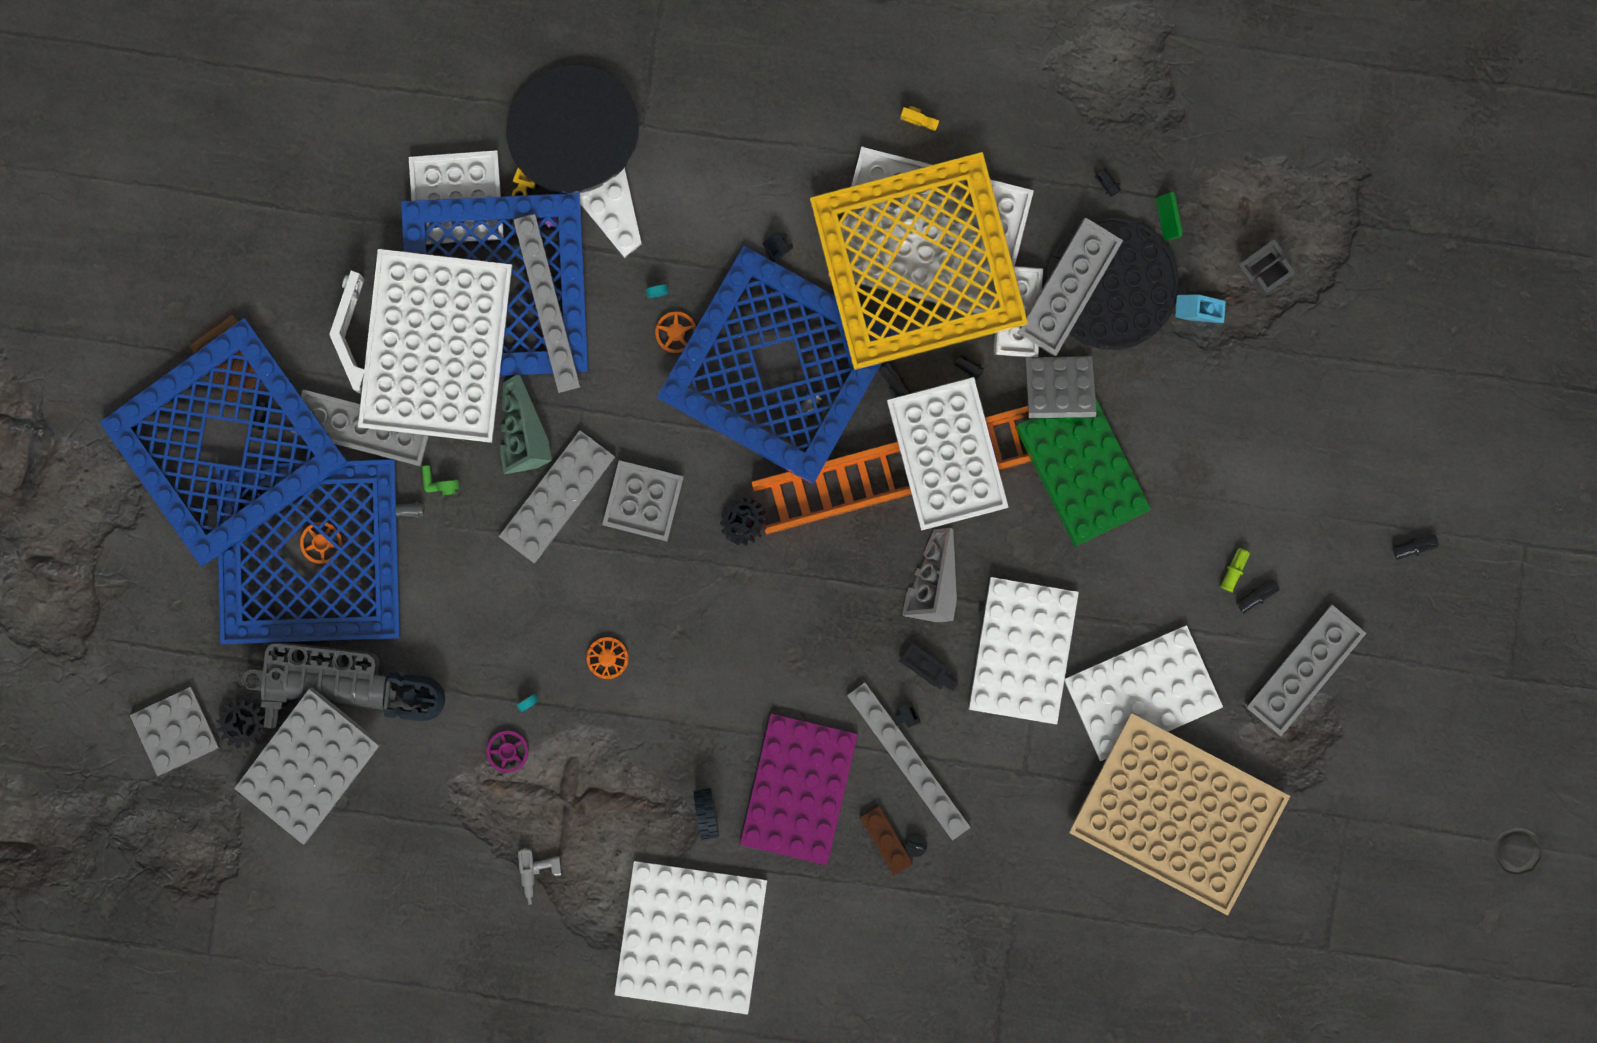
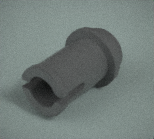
[396,501,424,519]

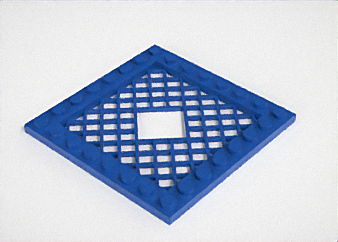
[401,193,588,376]
[657,246,898,485]
[99,318,348,567]
[216,460,400,644]

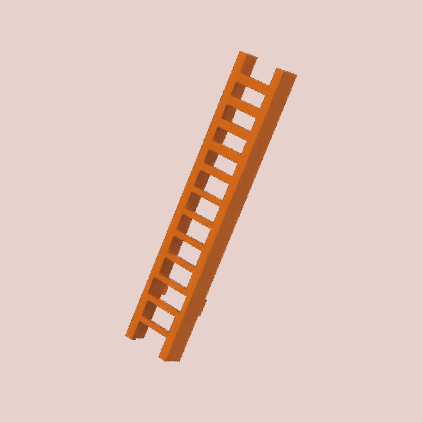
[752,406,1032,535]

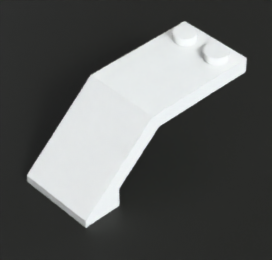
[329,271,365,394]

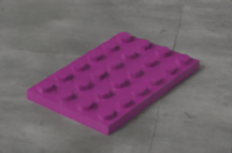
[740,714,858,865]

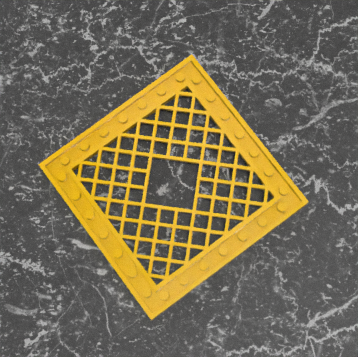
[810,152,1028,370]

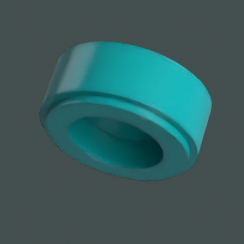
[645,284,669,298]
[516,693,539,712]

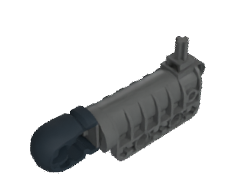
[242,642,445,729]

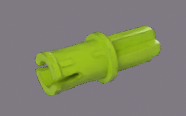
[1220,548,1250,593]

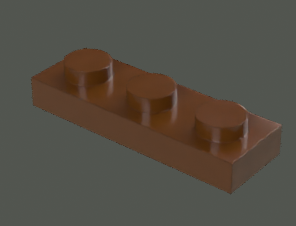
[860,806,913,875]

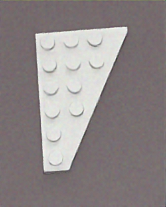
[580,168,642,258]

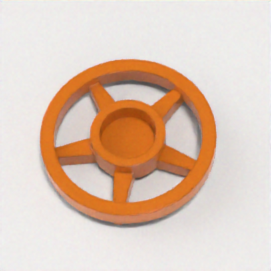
[655,312,696,353]
[300,522,342,564]

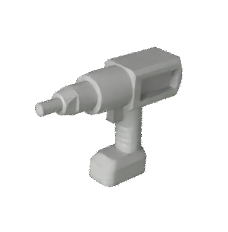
[518,848,561,905]

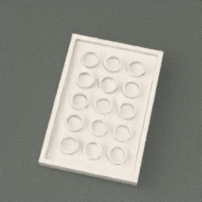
[887,377,1008,531]
[968,577,1079,724]
[1064,625,1223,761]

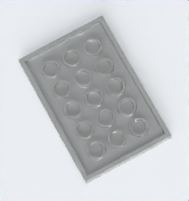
[234,687,382,845]

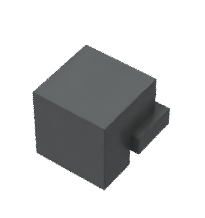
[1237,239,1295,297]

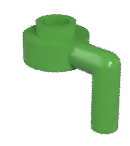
[422,465,460,495]

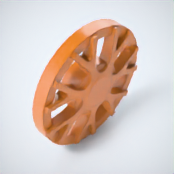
[586,637,629,679]

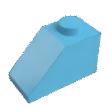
[1175,295,1226,323]

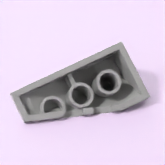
[903,528,957,622]

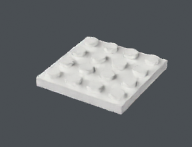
[409,150,504,245]

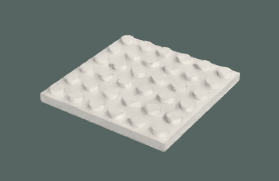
[615,861,767,1014]

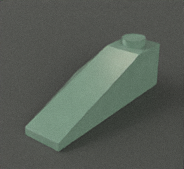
[500,375,552,474]

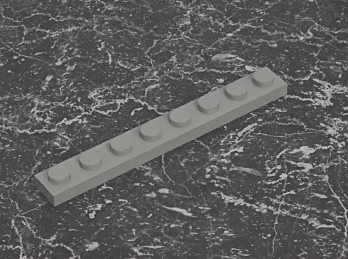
[513,214,580,393]
[847,683,971,841]

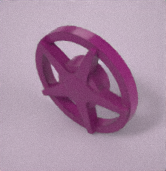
[486,731,529,773]

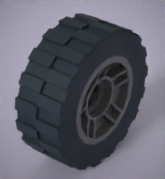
[693,788,719,840]

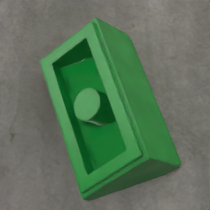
[1156,192,1183,241]

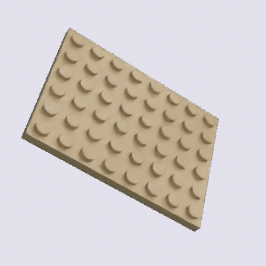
[1068,713,1290,915]

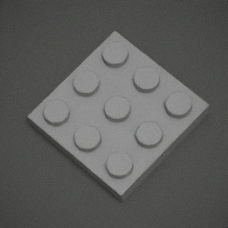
[1025,356,1096,418]
[602,460,684,542]
[130,687,220,776]

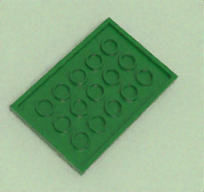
[1015,397,1151,547]

